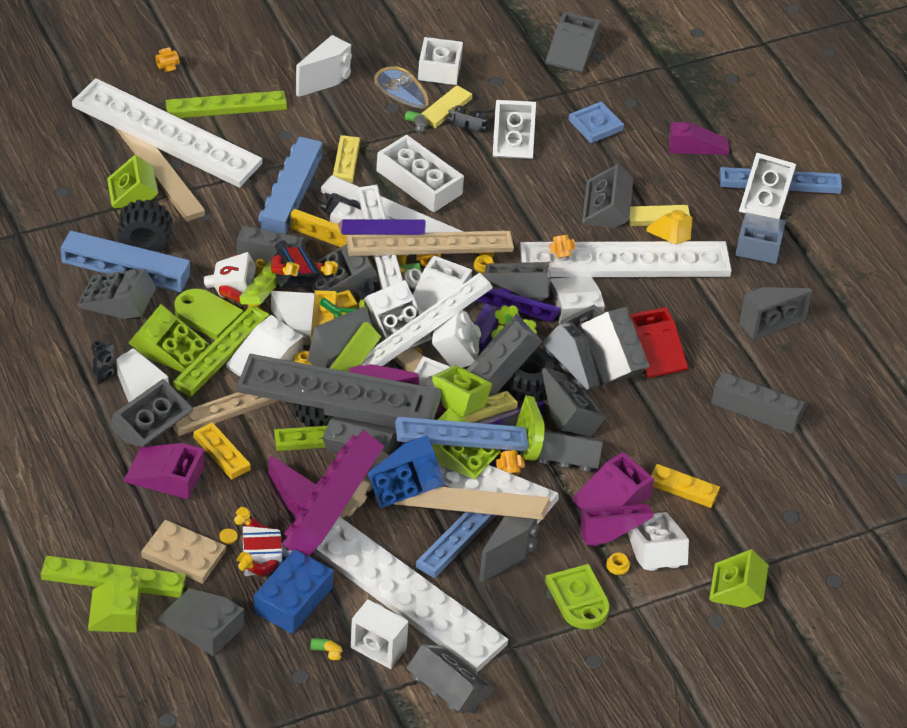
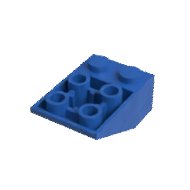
[368,435,445,508]

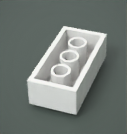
[377,135,464,213]

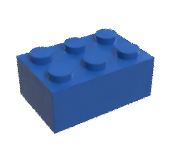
[254,549,334,634]

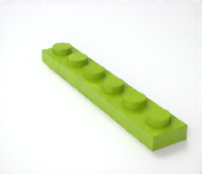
[165,91,287,118]
[173,305,269,397]
[41,556,186,598]

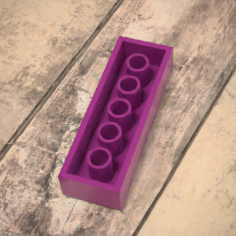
[282,429,384,557]

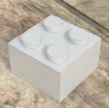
[418,37,463,85]
[432,310,481,368]
[351,600,409,669]

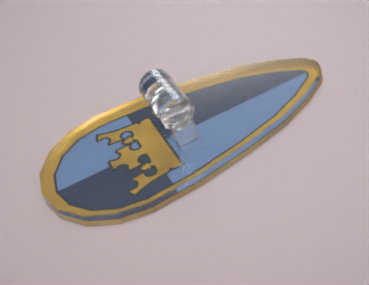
[374,67,429,109]

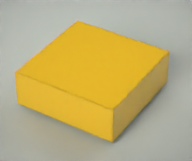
[336,290,358,309]

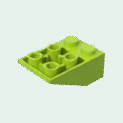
[129,304,210,372]
[431,408,501,480]

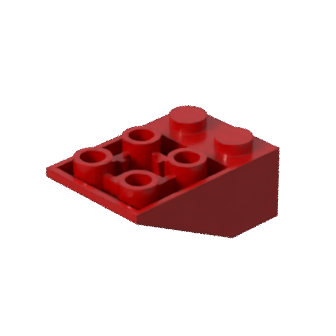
[630,307,688,378]

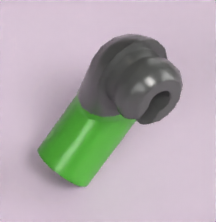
[405,111,428,133]

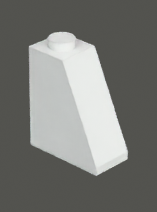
[271,291,314,345]
[116,348,169,402]

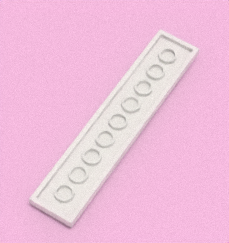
[72,78,262,188]
[520,241,731,277]
[313,517,508,673]

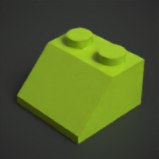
[107,155,158,208]
[432,364,492,418]
[709,549,769,608]
[88,576,140,633]

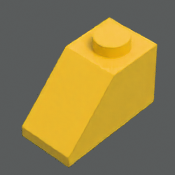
[647,210,692,245]

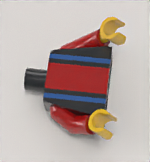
[270,240,338,288]

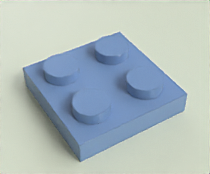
[568,102,624,143]

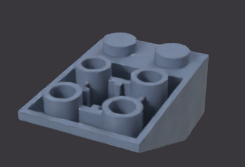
[736,212,786,264]

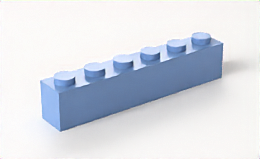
[258,137,322,234]
[61,231,190,292]

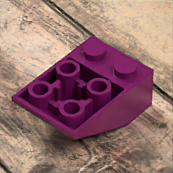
[124,443,205,499]
[571,452,654,510]

